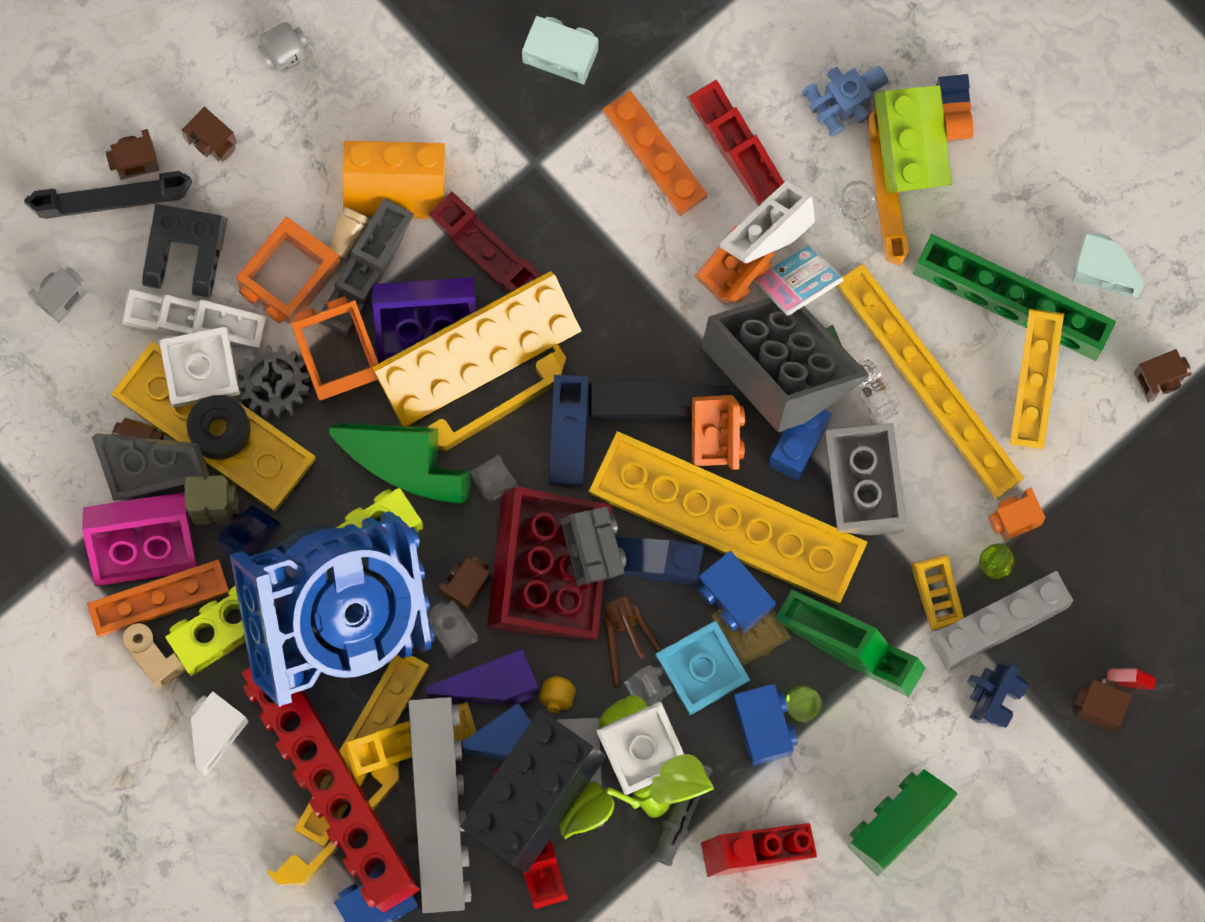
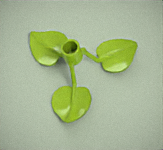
[559,695,714,839]

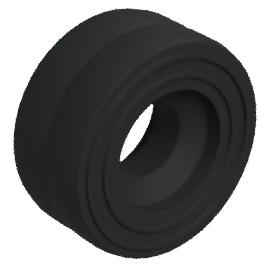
[187,395,250,460]

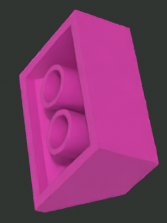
[82,492,197,586]

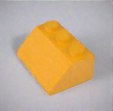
[343,140,446,219]

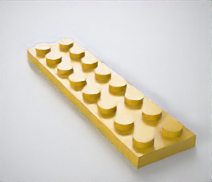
[589,431,867,606]

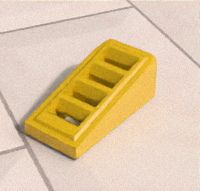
[911,554,964,630]

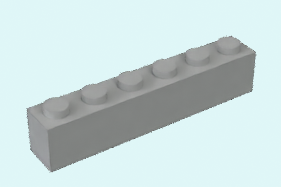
[408,697,471,913]

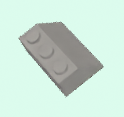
[825,423,907,535]

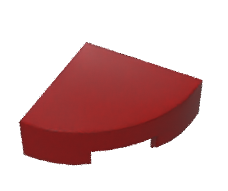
[1107,668,1156,690]

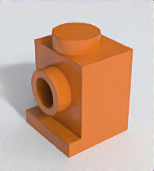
[988,487,1046,541]

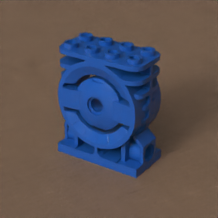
[230,511,435,706]

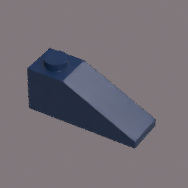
[616,537,703,587]

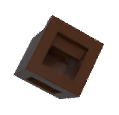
[182,106,237,162]
[106,129,160,180]
[1134,349,1192,403]
[438,555,491,613]

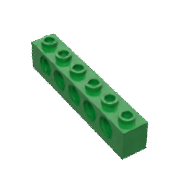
[913,234,1116,361]

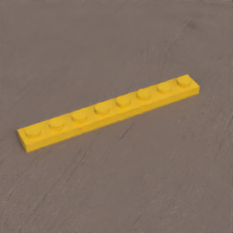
[836,264,1024,500]

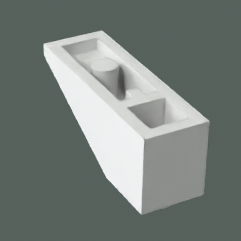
[720,181,815,263]

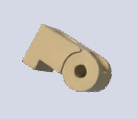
[123,623,186,691]

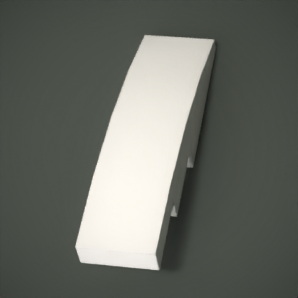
[121,289,266,349]

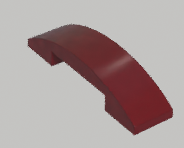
[428,191,542,293]

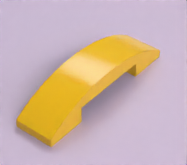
[344,702,477,777]

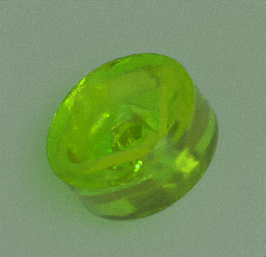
[979,543,1015,579]
[786,685,822,722]

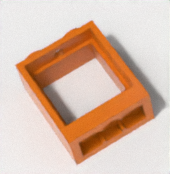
[236,216,342,326]
[290,296,378,401]

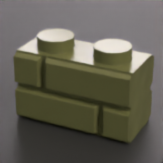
[184,475,240,526]

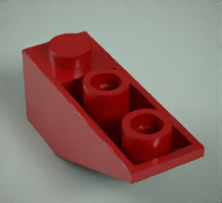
[701,823,817,877]

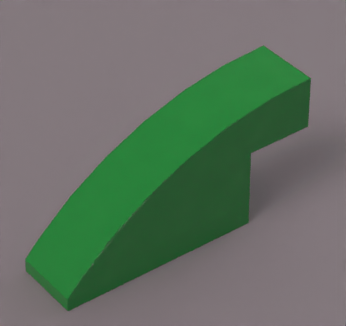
[329,422,471,503]
[775,590,926,697]

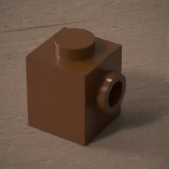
[1074,678,1132,732]

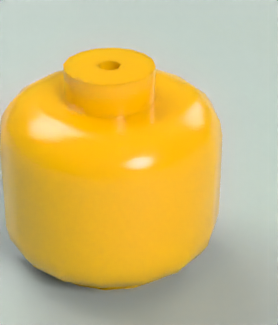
[539,676,576,714]

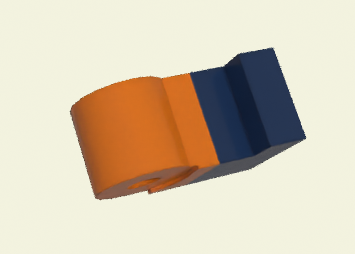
[936,74,973,141]

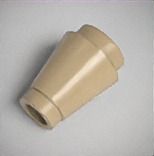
[329,207,370,259]

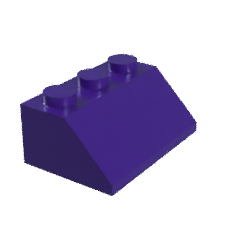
[372,277,476,363]

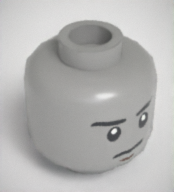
[257,22,309,72]

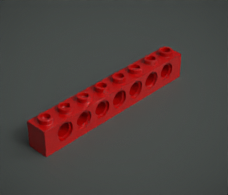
[241,667,420,913]

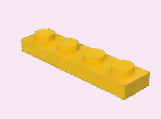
[1010,309,1064,449]

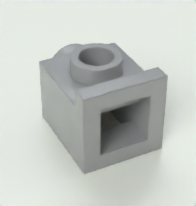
[29,267,86,323]

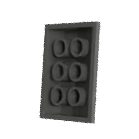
[701,298,869,432]

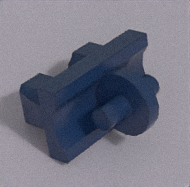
[967,664,1029,728]

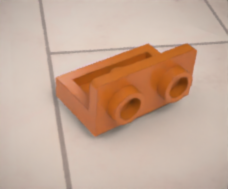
[694,226,775,303]
[692,395,745,470]

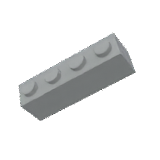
[931,571,1073,671]

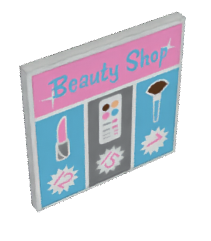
[754,244,844,316]

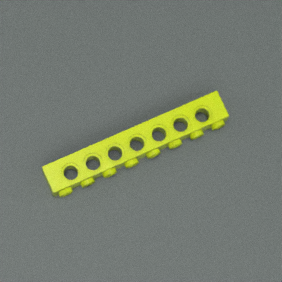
[165,487,423,677]

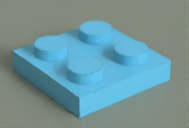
[655,621,750,716]

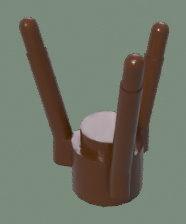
[602,596,663,687]

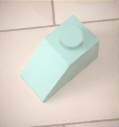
[1072,233,1144,298]

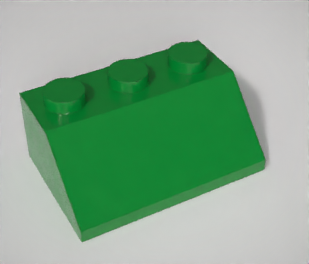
[848,769,958,877]

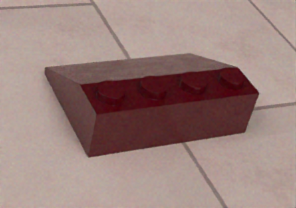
[487,486,612,640]

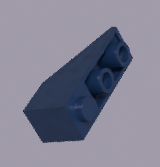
[549,375,589,486]

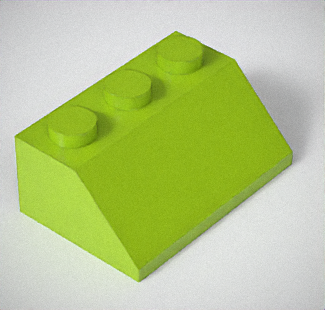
[874,85,952,194]

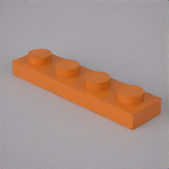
[603,90,708,216]
[87,559,229,638]

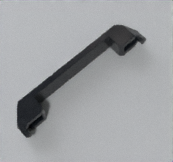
[24,171,192,219]

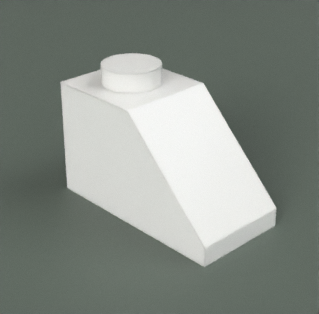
[191,691,249,776]

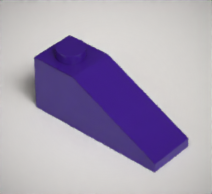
[425,649,538,706]

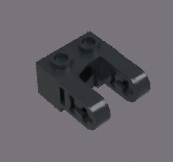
[142,203,228,298]

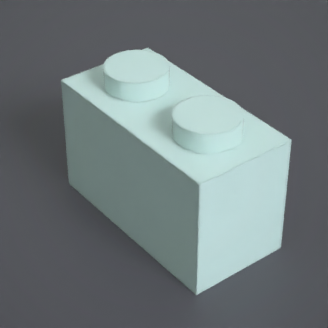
[522,16,598,84]

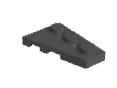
[92,433,210,501]

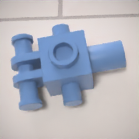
[802,66,889,137]

